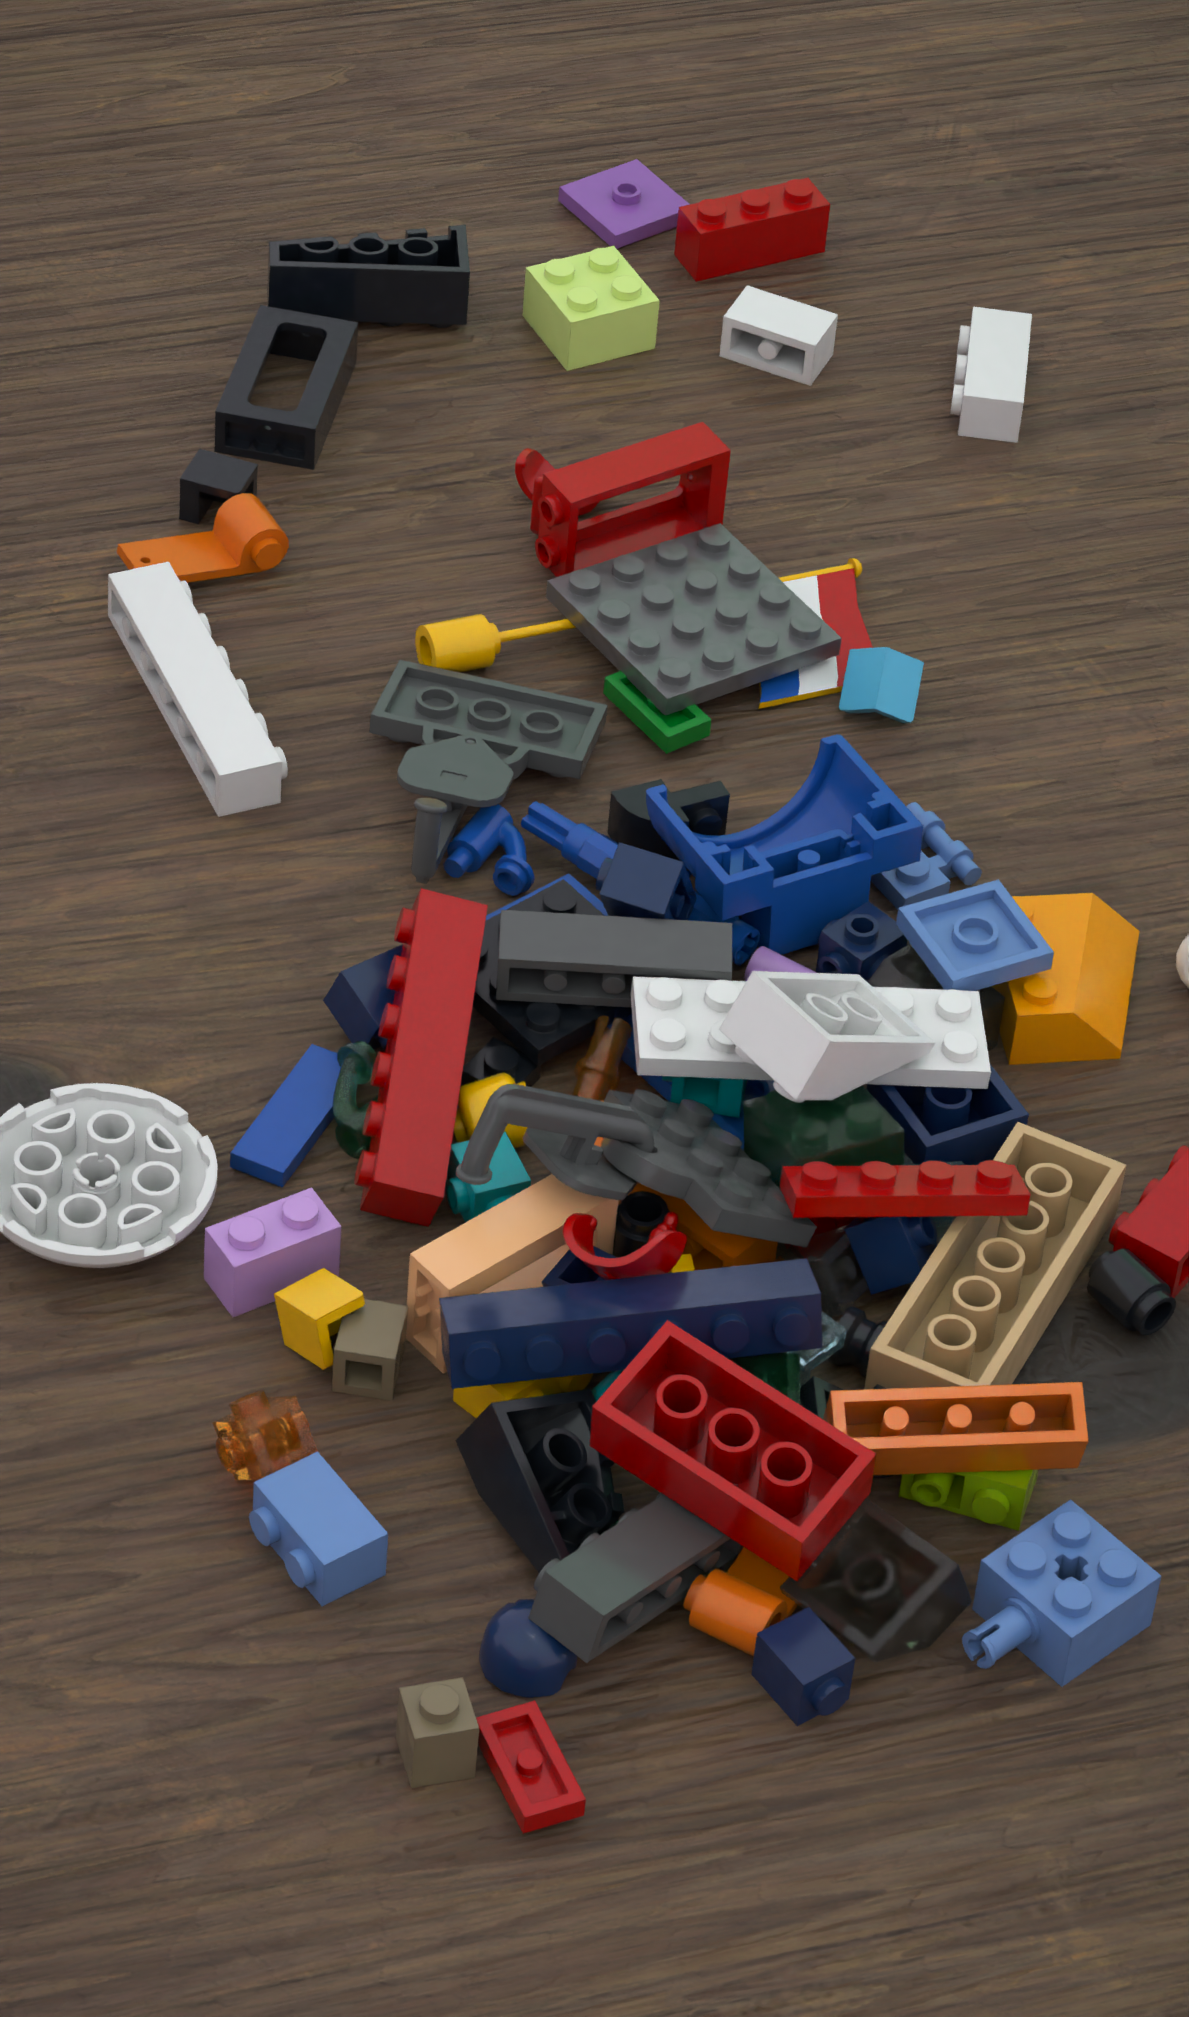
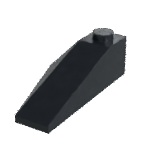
[455,1389,624,1573]

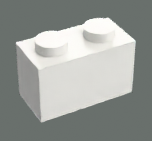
[719,285,838,386]

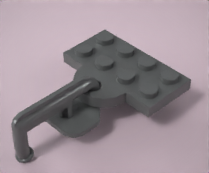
[369,660,608,884]
[456,1084,817,1247]

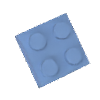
[896,879,1054,991]

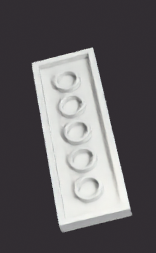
[630,977,991,1089]

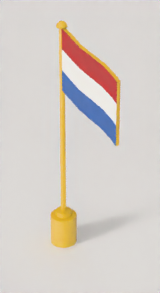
[415,558,873,709]

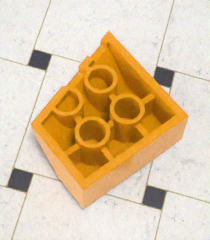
[987,893,1140,1065]

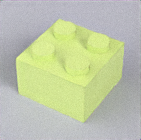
[522,246,660,371]

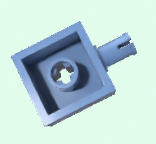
[962,1499,1161,1687]

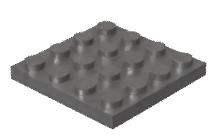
[546,523,842,715]

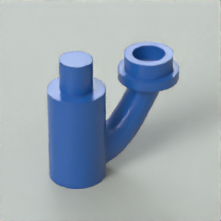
[443,804,535,896]

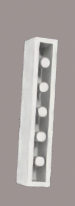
[108,562,288,817]

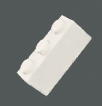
[950,307,1032,443]

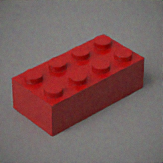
[590,1320,876,1581]

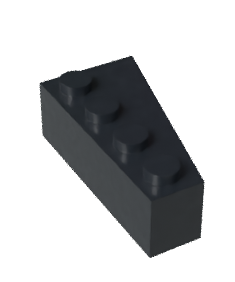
[267,225,470,328]

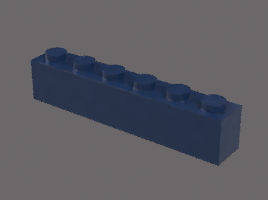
[439,1258,822,1389]

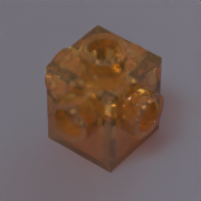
[212,1390,318,1480]

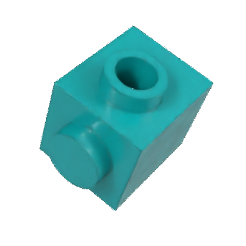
[445,1132,531,1222]

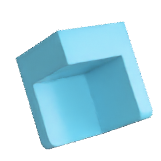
[839,647,924,723]

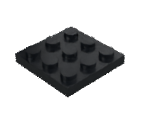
[473,879,632,1066]

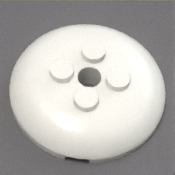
[0,1083,218,1268]

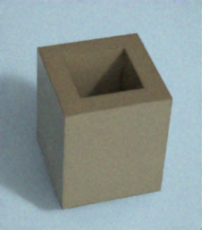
[332,1299,408,1401]
[396,1677,479,1789]

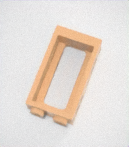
[406,1174,618,1374]

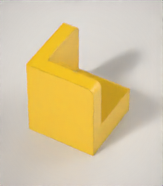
[274,1268,365,1370]

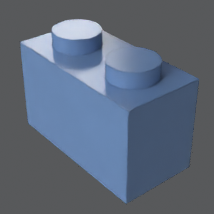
[249,1451,388,1606]

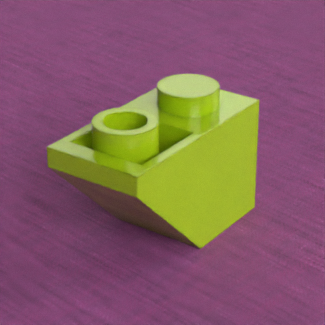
[899,1470,1039,1531]

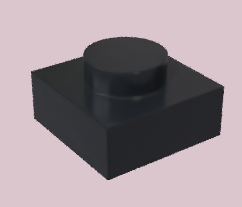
[461,1037,541,1087]

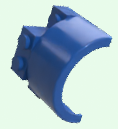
[646,734,923,955]

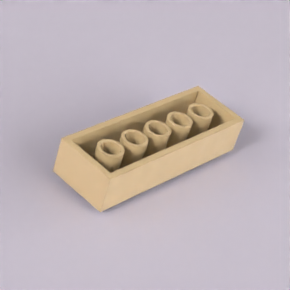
[864,1122,1126,1389]

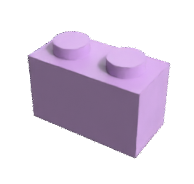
[204,1187,341,1317]

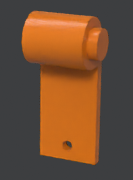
[117,493,289,583]
[684,1523,847,1657]

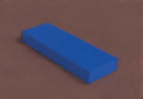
[230,1044,364,1188]

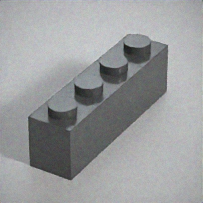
[496,910,732,1007]
[528,1492,743,1663]

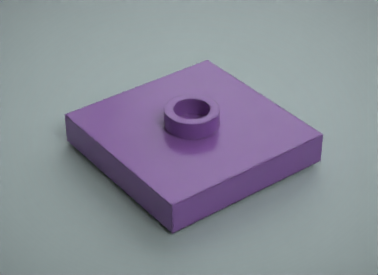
[558,159,689,249]

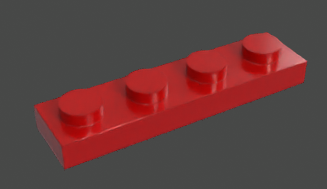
[780,1160,1031,1218]

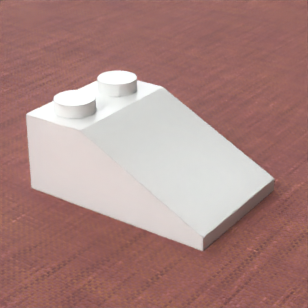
[719,971,935,1103]

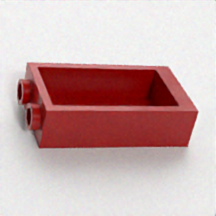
[535,421,731,577]

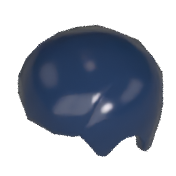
[479,1599,578,1698]

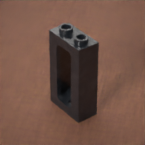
[214,305,358,470]

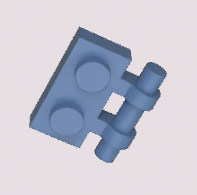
[871,802,982,910]

